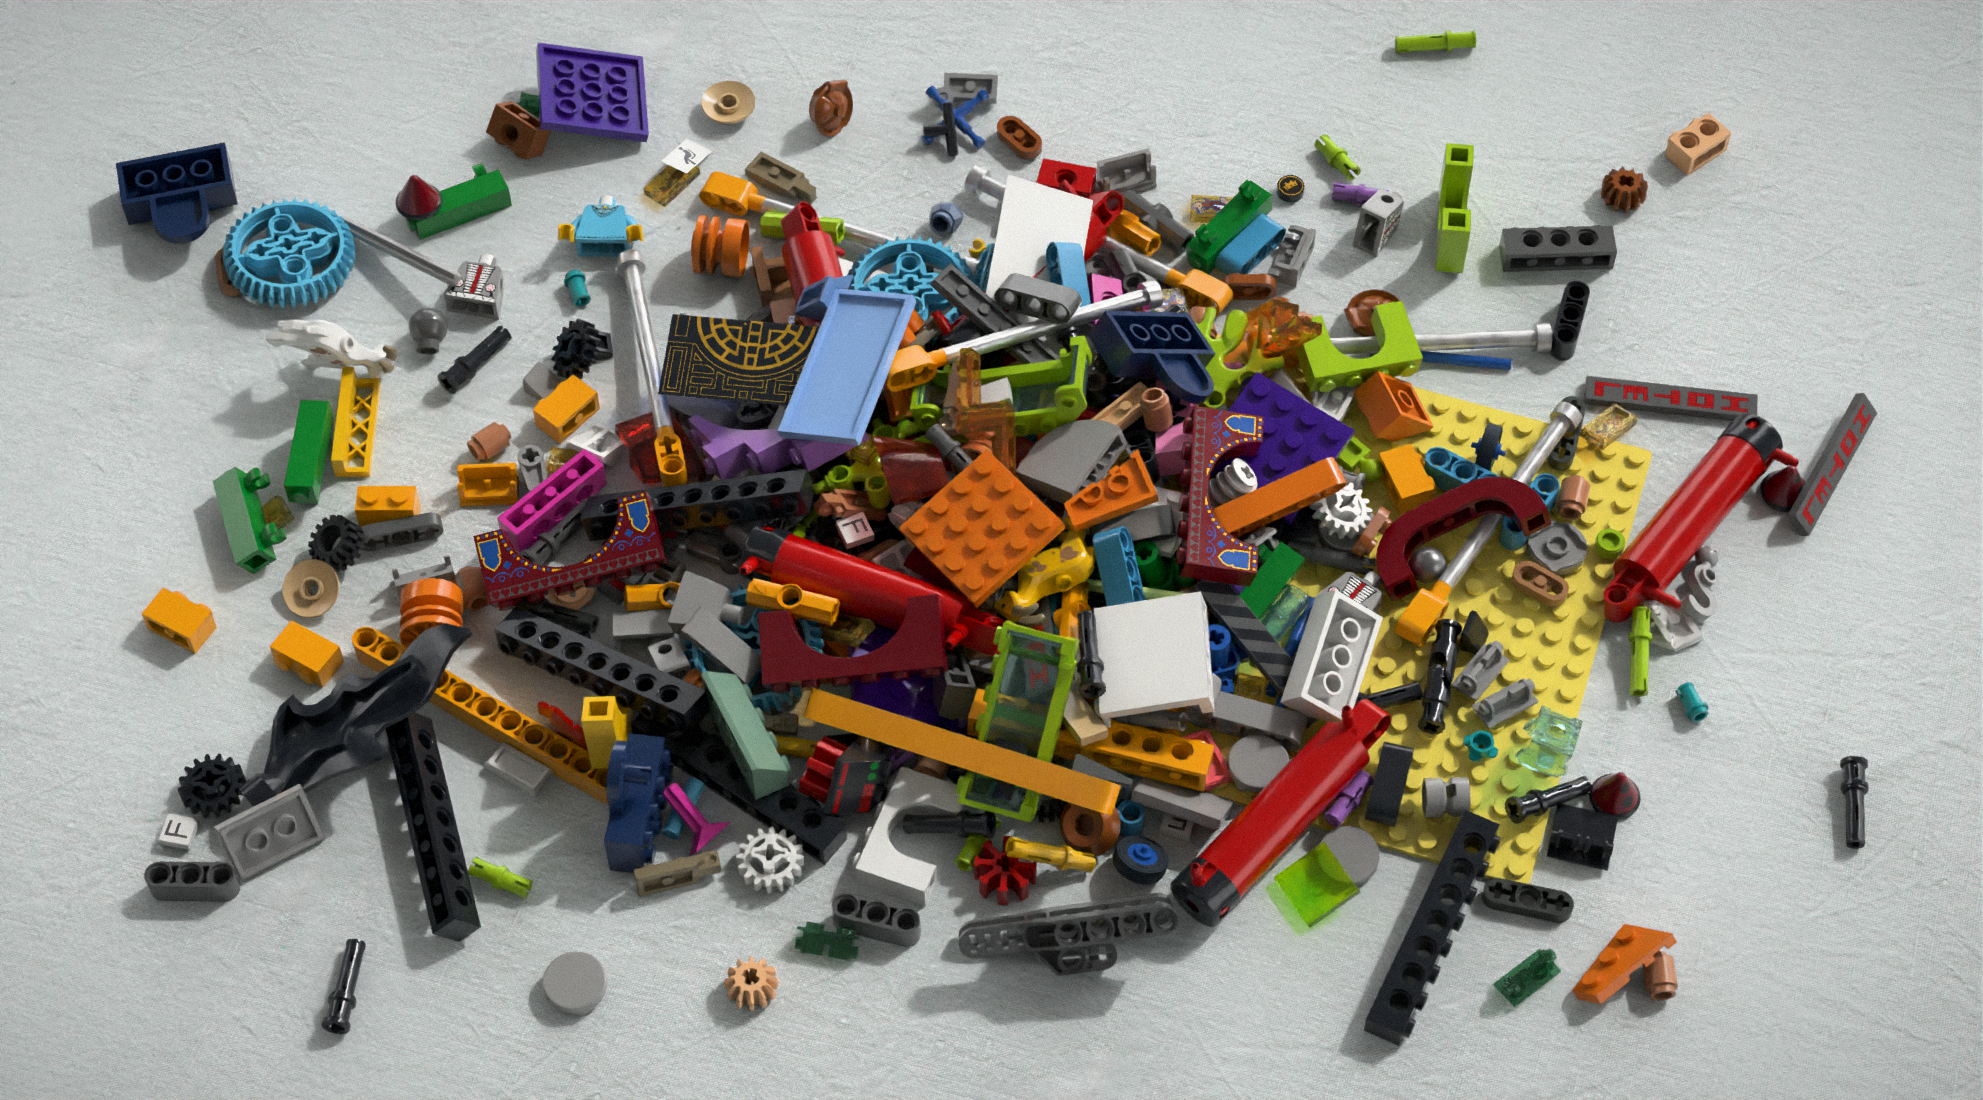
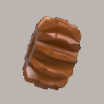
[1601,166,1648,213]

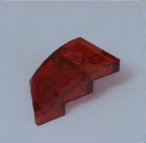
[615,412,707,484]
[873,436,949,506]

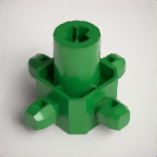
[1133,541,1197,600]

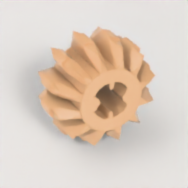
[724,956,779,1011]

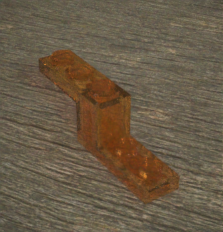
[1245,297,1322,355]
[956,347,1016,477]

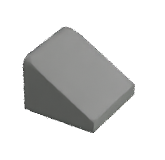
[523,361,562,400]

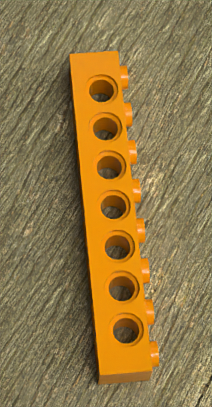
[967,689,1214,792]

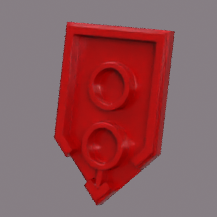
[537,701,588,751]

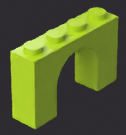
[1435,143,1474,273]
[1290,301,1423,392]

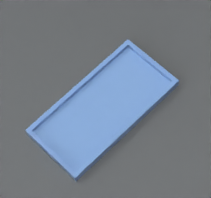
[777,289,916,446]

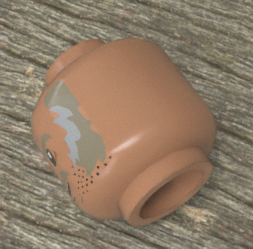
[451,566,489,611]

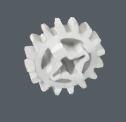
[1309,482,1373,539]
[736,827,804,893]

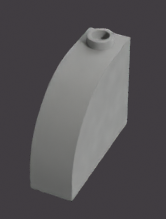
[1015,420,1127,504]

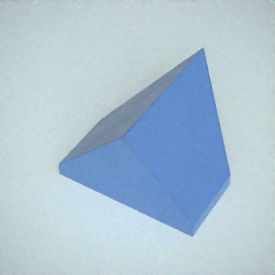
[794,274,854,321]

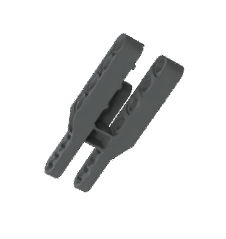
[959,893,1178,976]

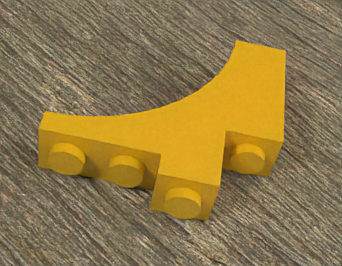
[581,696,634,769]

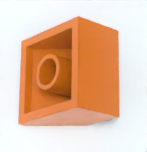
[1353,371,1434,442]

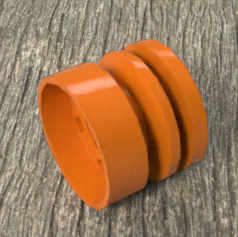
[691,215,749,278]
[399,578,463,648]

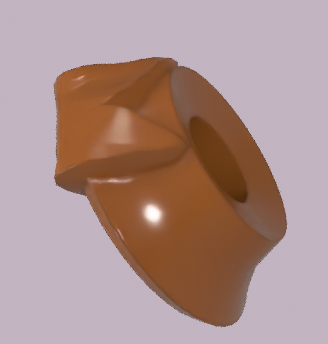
[809,80,853,137]
[1344,289,1400,337]
[1060,802,1120,857]

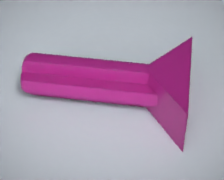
[662,783,730,856]

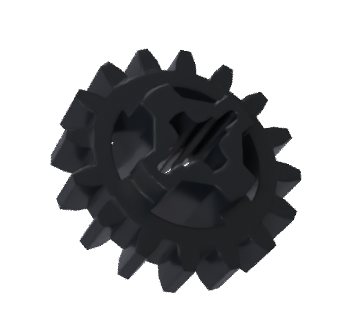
[551,319,601,379]
[178,753,247,818]

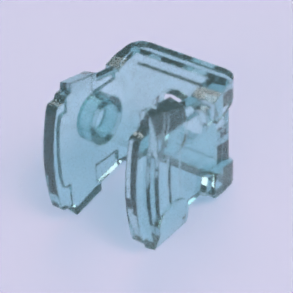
[1515,705,1583,778]

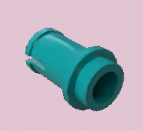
[564,270,591,307]
[1675,682,1709,722]

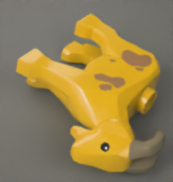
[994,517,1096,627]

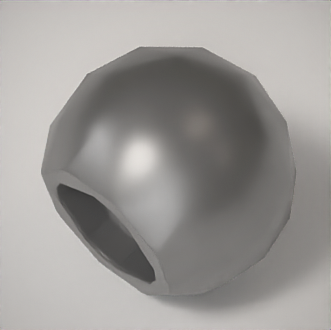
[1409,547,1447,584]

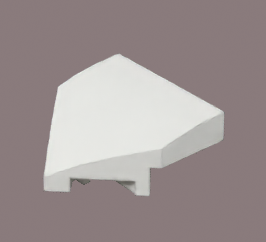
[1643,588,1703,651]

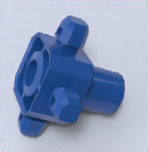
[1208,624,1251,694]

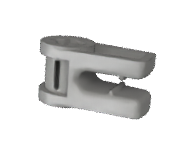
[518,444,548,493]

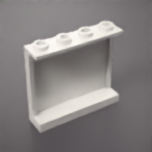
[1094,591,1215,727]

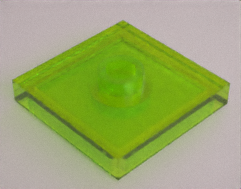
[1274,842,1361,928]

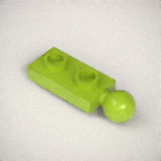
[1336,436,1383,482]

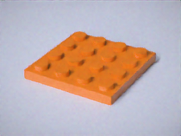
[899,449,1066,608]

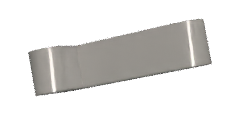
[1186,673,1308,751]

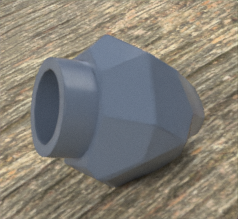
[929,202,964,235]

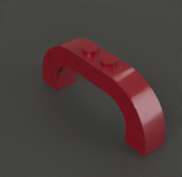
[1376,477,1551,602]

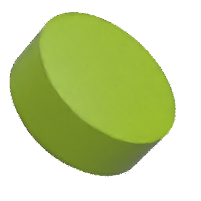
[1594,529,1625,559]

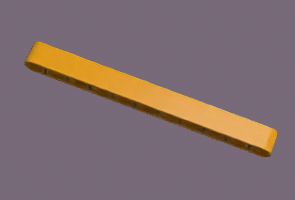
[352,627,608,804]
[803,688,1121,816]

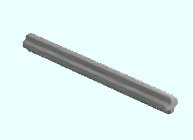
[342,215,461,287]

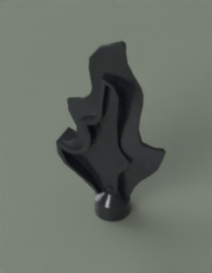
[238,623,473,807]

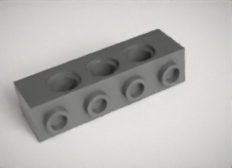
[1499,225,1617,272]

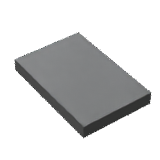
[1131,777,1234,830]
[214,784,325,881]

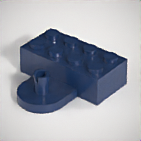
[116,142,238,244]
[1088,311,1216,405]
[604,733,673,873]

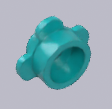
[1463,731,1498,762]

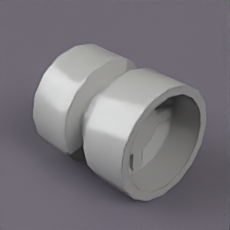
[1422,777,1471,818]

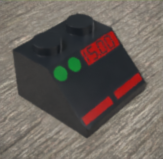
[824,735,894,814]

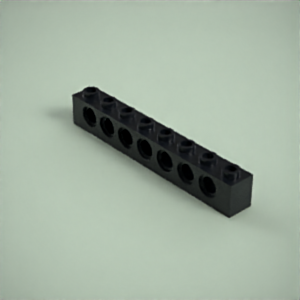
[580,469,815,541]
[494,606,710,735]
[385,713,481,942]
[631,713,847,865]
[1364,810,1501,1046]

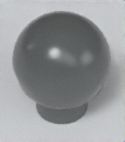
[409,307,448,355]

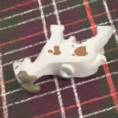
[266,319,397,378]

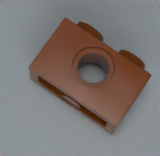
[486,101,551,159]

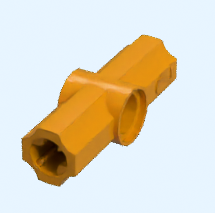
[1106,210,1162,256]
[746,578,840,626]
[1053,581,1092,653]
[624,582,680,611]

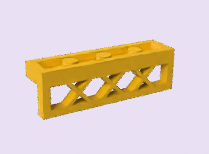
[331,367,381,477]

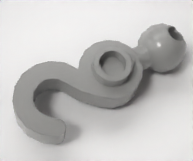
[1681,546,1718,621]

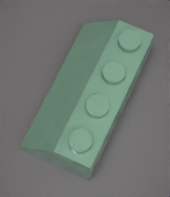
[701,671,792,800]

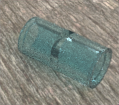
[1260,585,1311,643]

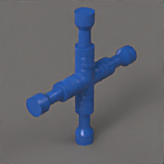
[921,86,989,149]

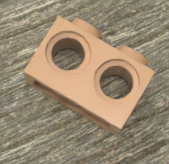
[1665,113,1731,176]

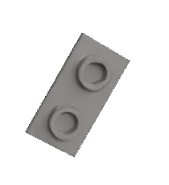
[1451,641,1510,702]
[1471,678,1539,729]

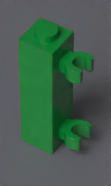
[405,163,512,240]
[1186,179,1272,275]
[284,400,334,505]
[212,467,287,574]
[1210,542,1305,646]

